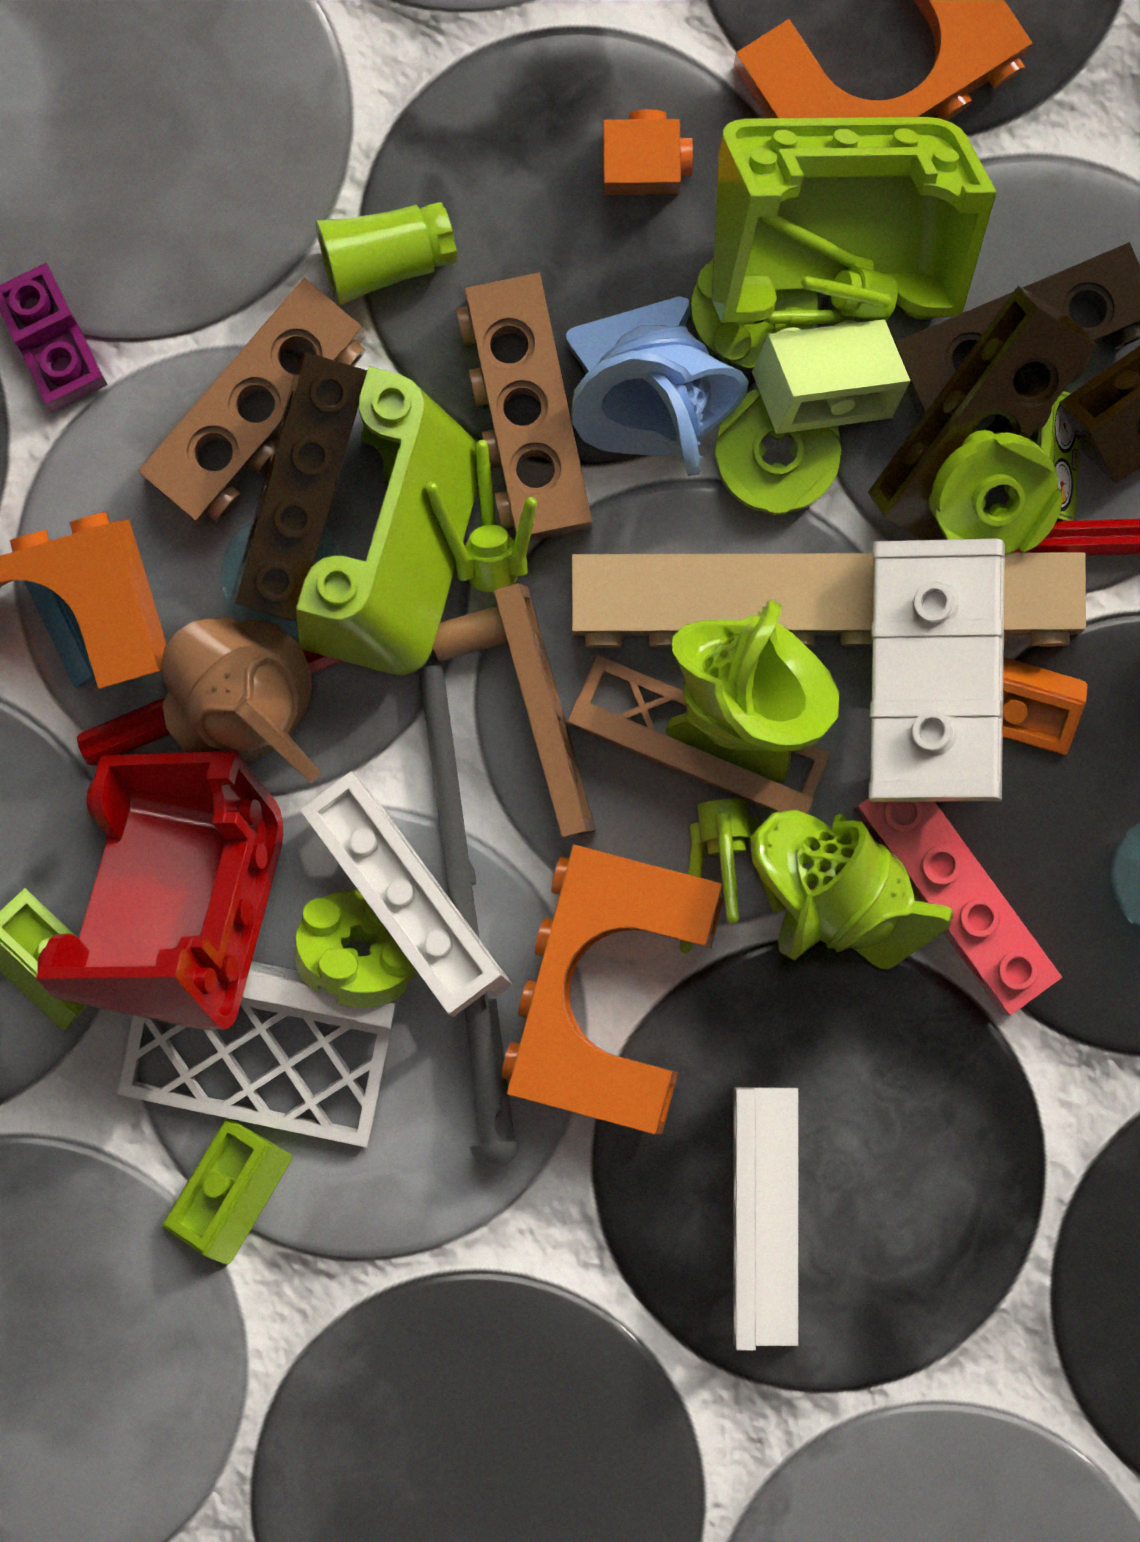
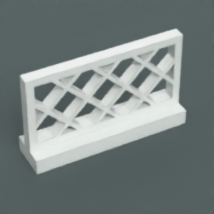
[117,961,400,1148]

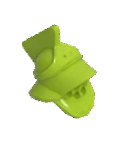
[664,599,839,784]
[751,809,953,969]

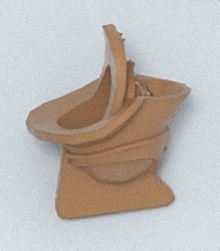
[161,616,322,783]

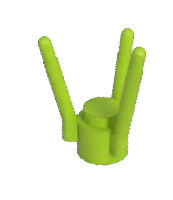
[760,215,898,324]
[425,440,537,592]
[679,799,784,954]

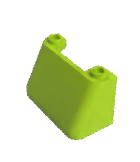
[712,117,997,324]
[296,366,478,675]

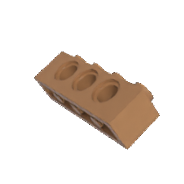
[456,272,592,542]
[137,277,366,528]

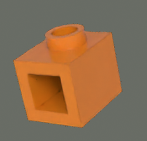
[603,109,693,195]

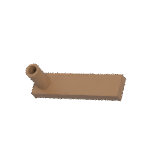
[433,583,596,838]

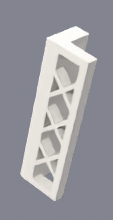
[300,771,513,1017]
[733,1087,798,1350]

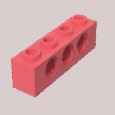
[853,798,1063,1015]

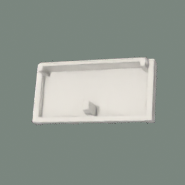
[869,539,1005,802]

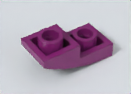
[0,262,108,413]

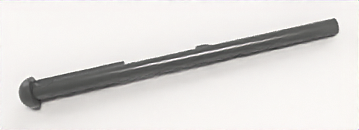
[419,665,519,1168]

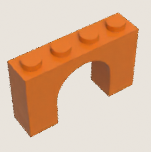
[733,0,1033,121]
[0,511,167,689]
[501,844,724,1134]

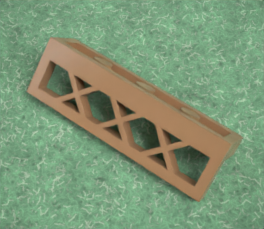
[567,654,831,814]

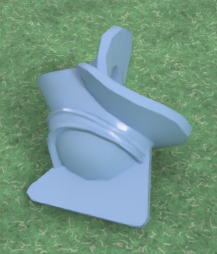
[566,296,749,476]

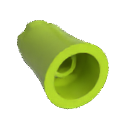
[315,202,458,307]

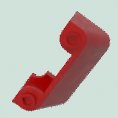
[36,751,284,1030]

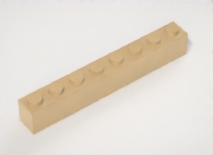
[572,553,1086,648]

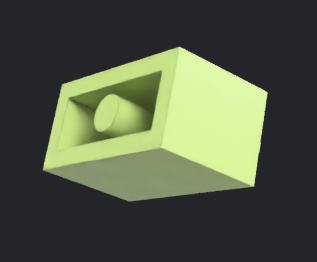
[752,319,910,434]

